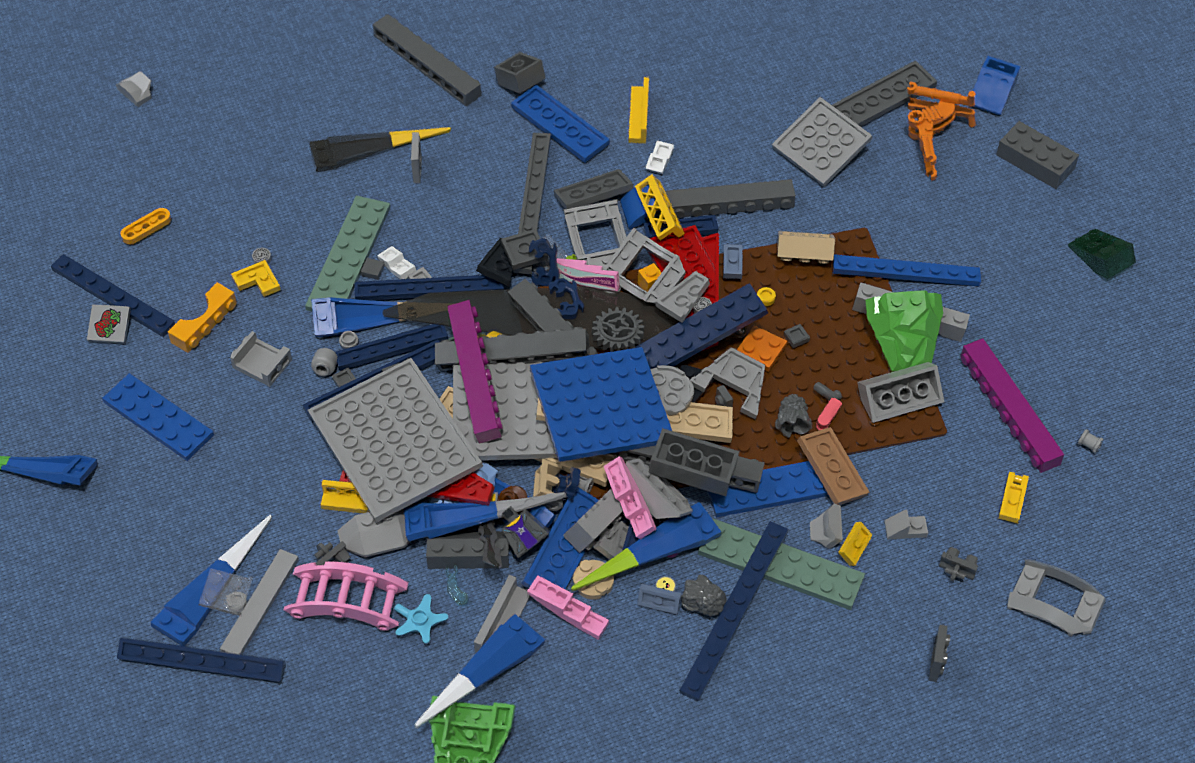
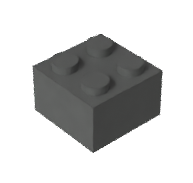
[494,52,546,93]

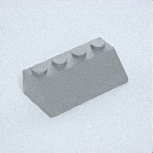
[857,362,944,423]

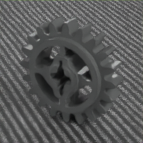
[592,307,644,352]

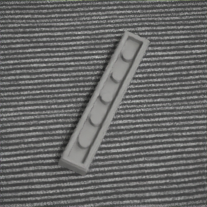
[220,549,299,654]

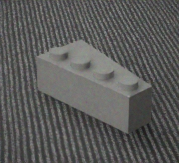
[563,488,623,553]

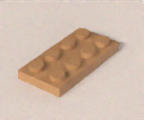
[797,427,870,505]

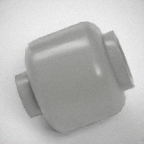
[311,348,337,376]

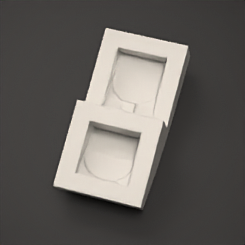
[645,141,674,174]
[377,246,416,279]

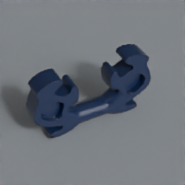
[529,238,560,286]
[549,278,584,320]
[553,467,581,501]

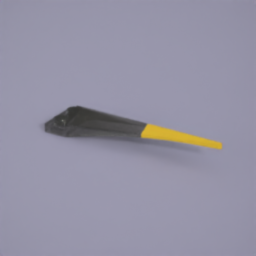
[309,127,451,172]

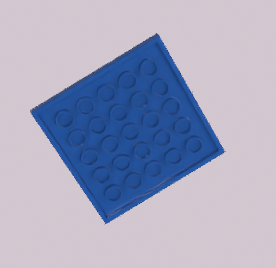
[530,347,672,462]

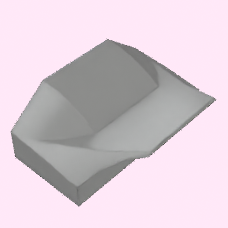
[116,71,152,107]
[810,503,843,549]

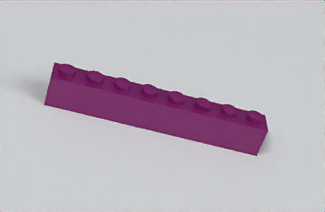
[447,300,503,443]
[961,338,1064,473]

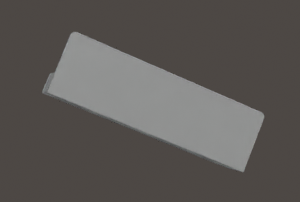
[474,575,530,652]

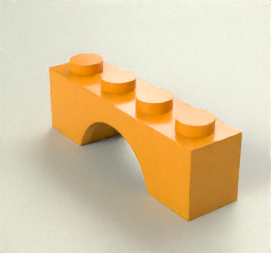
[168,282,237,353]

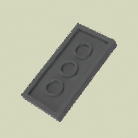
[554,169,633,209]

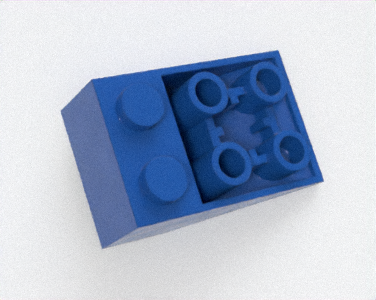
[973,56,1021,116]

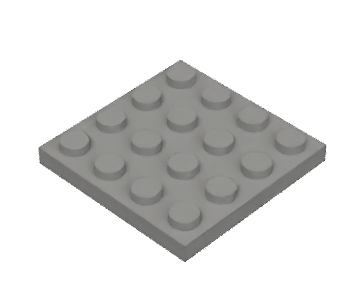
[772,97,873,187]

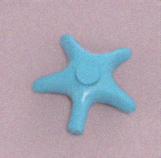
[394,594,448,643]

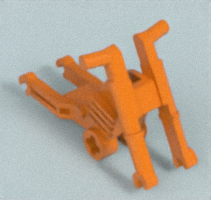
[907,82,976,181]

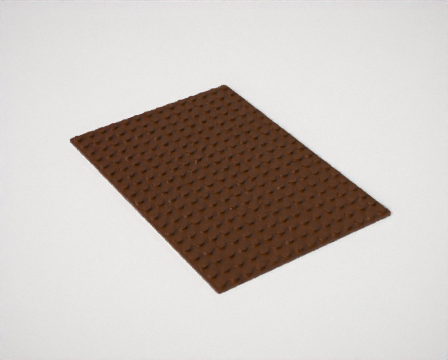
[516,227,947,500]

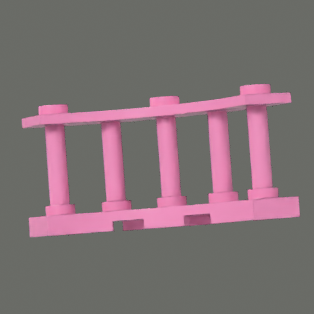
[284,562,408,631]

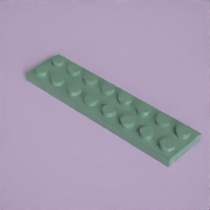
[305,196,391,312]
[698,519,865,610]

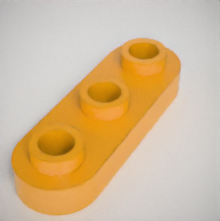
[121,208,171,244]

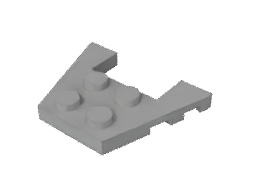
[690,347,765,419]

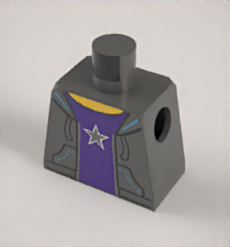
[501,506,550,558]

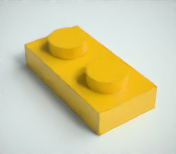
[838,522,873,566]

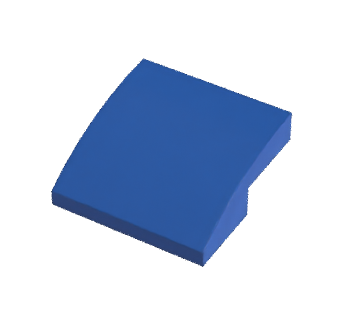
[620,184,660,229]

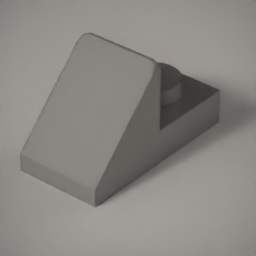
[884,510,928,540]

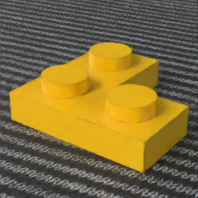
[231,260,281,297]

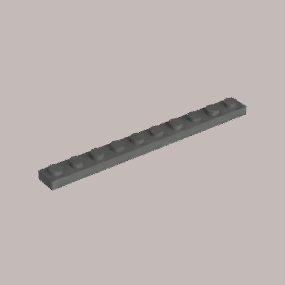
[513,133,551,274]

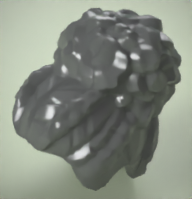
[775,394,812,438]
[681,574,727,616]

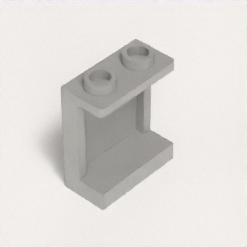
[230,331,292,387]

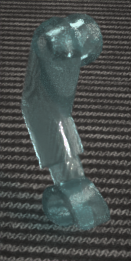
[445,564,468,605]

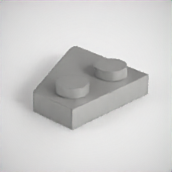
[594,521,629,559]

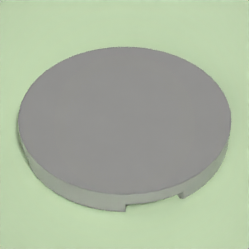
[650,365,694,415]

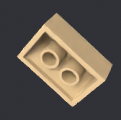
[777,231,835,263]

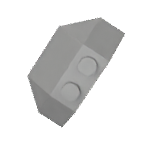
[626,458,693,519]
[338,508,410,557]

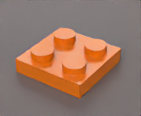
[737,325,787,372]

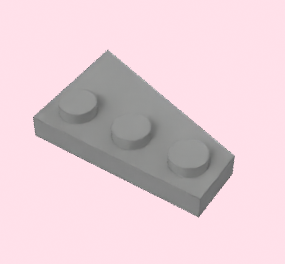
[655,271,710,322]

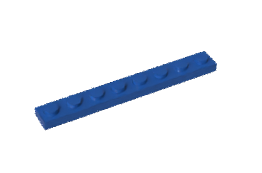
[833,254,981,286]

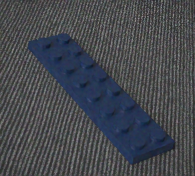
[635,283,768,369]

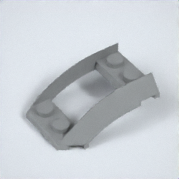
[564,200,626,268]
[603,228,686,302]
[1007,559,1106,636]

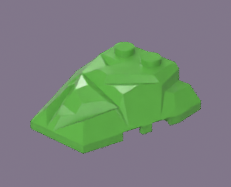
[865,290,943,372]
[429,696,516,763]

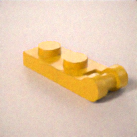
[998,471,1029,523]

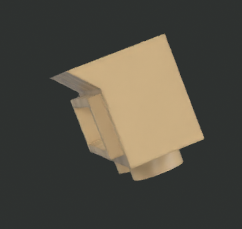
[533,459,562,505]

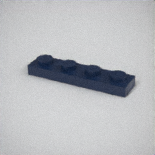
[644,215,719,238]

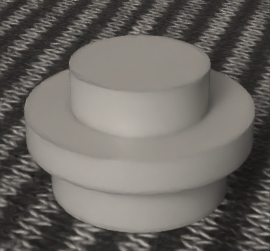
[339,331,358,349]

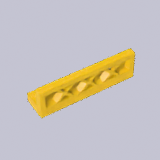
[628,77,649,143]
[635,174,685,240]
[321,480,369,513]

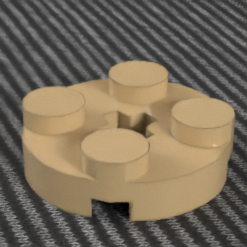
[573,560,614,600]

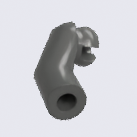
[814,382,842,401]

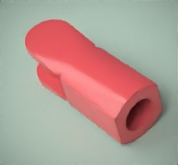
[816,398,842,431]

